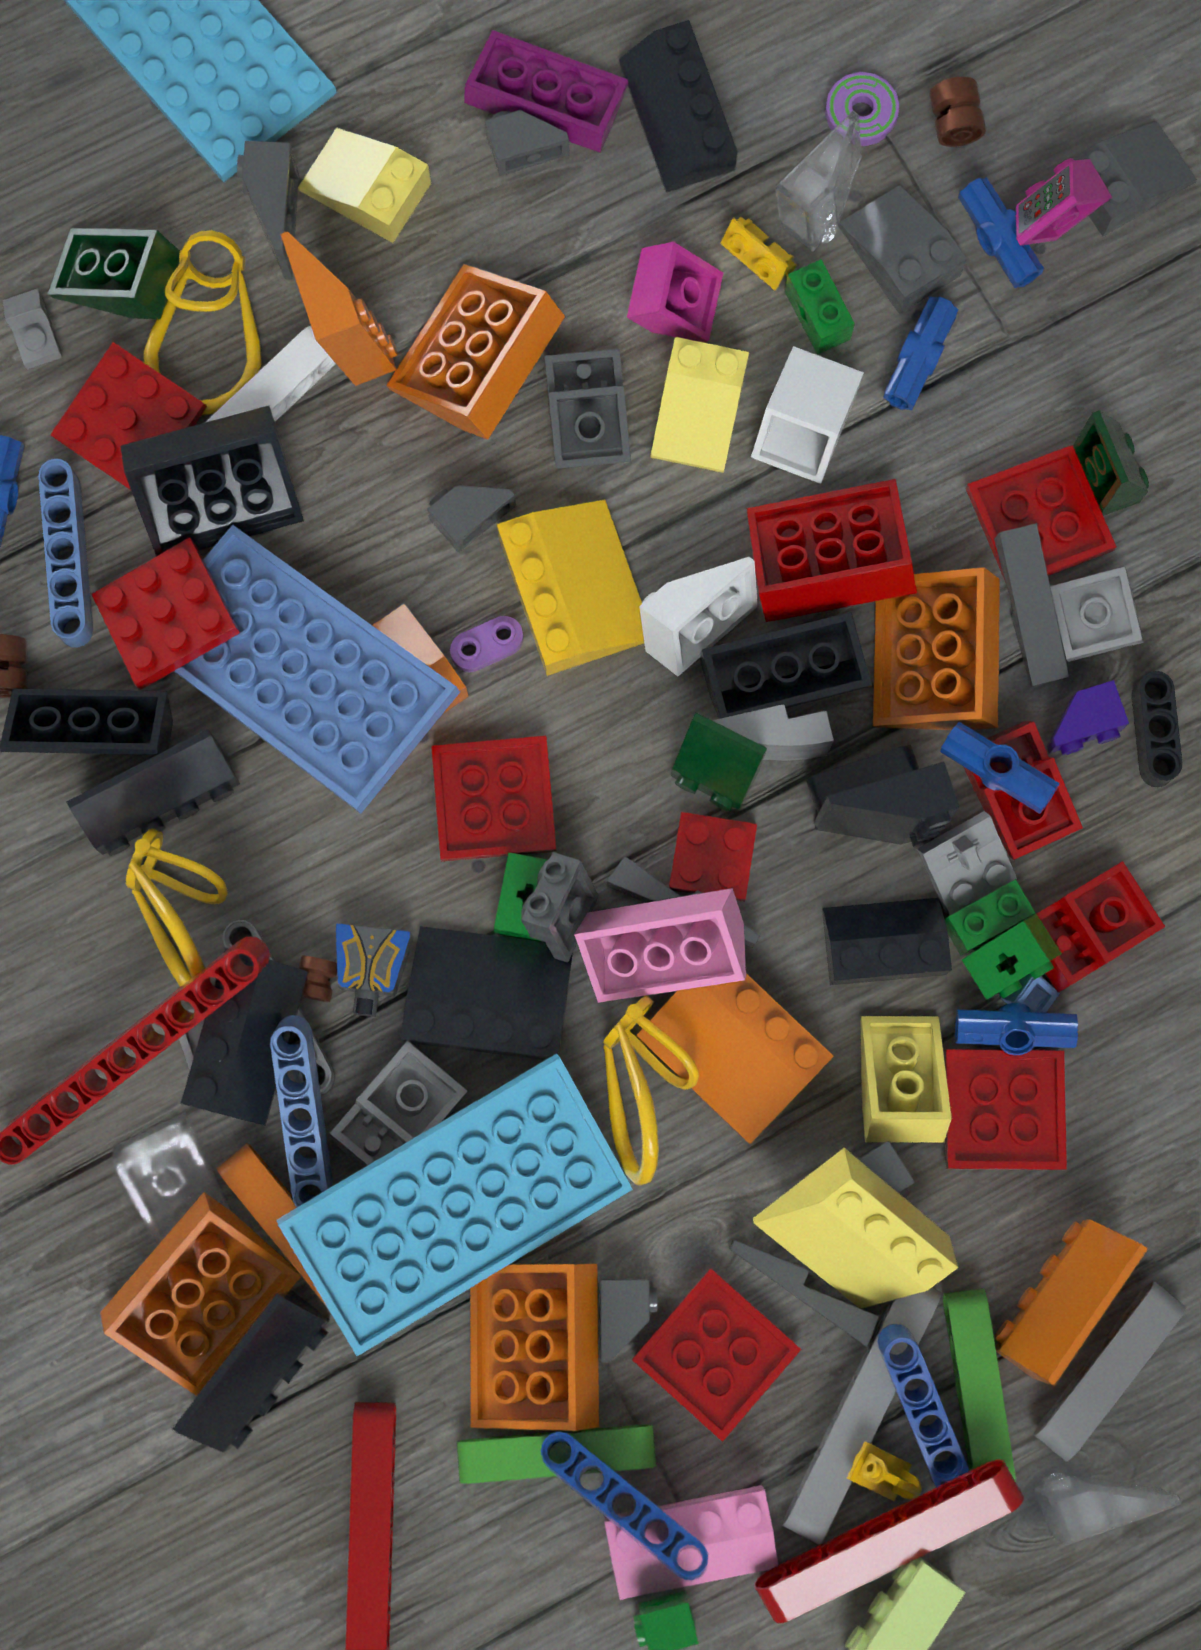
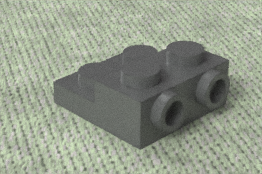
[521,852,599,962]

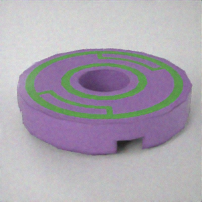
[825,72,899,146]

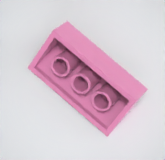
[574,888,746,1003]
[604,1485,778,1600]

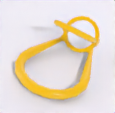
[143,230,262,415]
[126,828,228,987]
[603,995,699,1186]

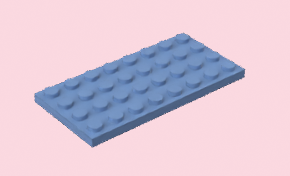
[174,525,460,814]

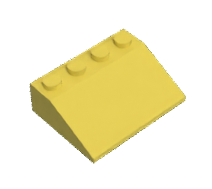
[753,1148,958,1309]

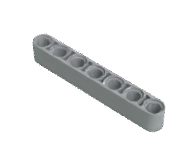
[782,1287,942,1545]

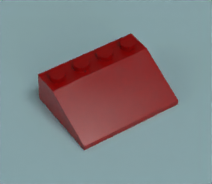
[746,479,917,622]

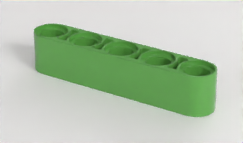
[943,1288,1016,1481]
[456,1424,656,1484]

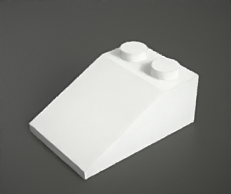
[639,557,758,676]

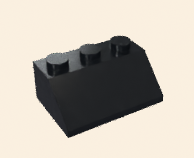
[822,898,952,985]

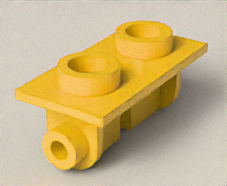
[720,217,797,291]
[847,1441,922,1501]

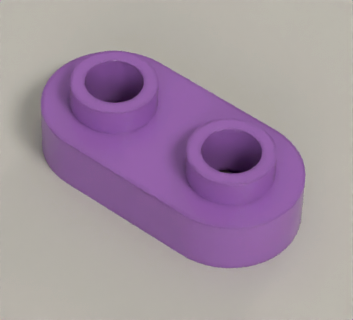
[450,616,523,672]

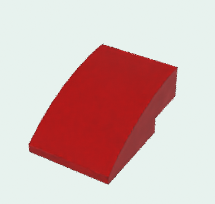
[964,720,1083,860]
[1036,861,1165,993]

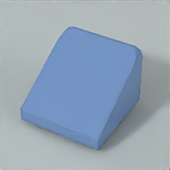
[999,974,1060,1013]

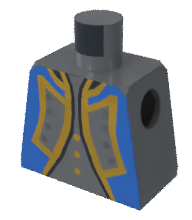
[336,923,413,1017]

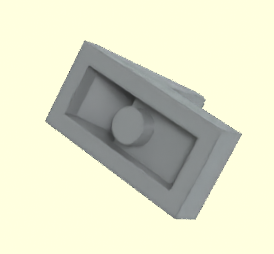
[3,288,62,369]

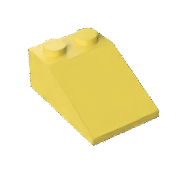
[298,128,431,243]
[650,337,749,473]
[860,1016,951,1142]

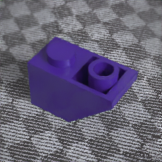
[1047,680,1129,756]

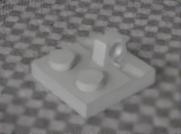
[1050,567,1144,662]
[917,811,1017,916]

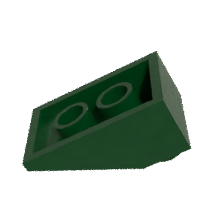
[48,228,180,320]
[1073,410,1149,516]
[671,713,767,811]

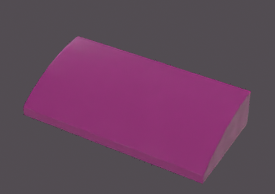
[464,30,629,153]

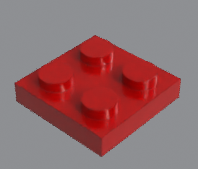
[669,812,757,902]

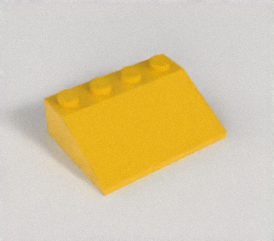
[497,500,644,676]

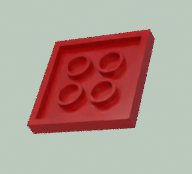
[50,342,208,490]
[965,445,1117,583]
[91,538,240,690]
[431,736,557,862]
[944,1049,1067,1170]
[632,1268,802,1442]

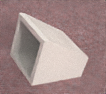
[751,346,864,484]

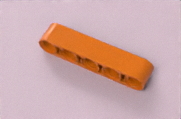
[216,1143,328,1308]

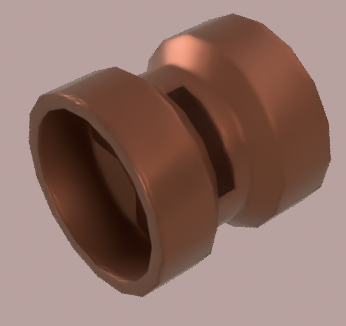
[299,955,337,1003]

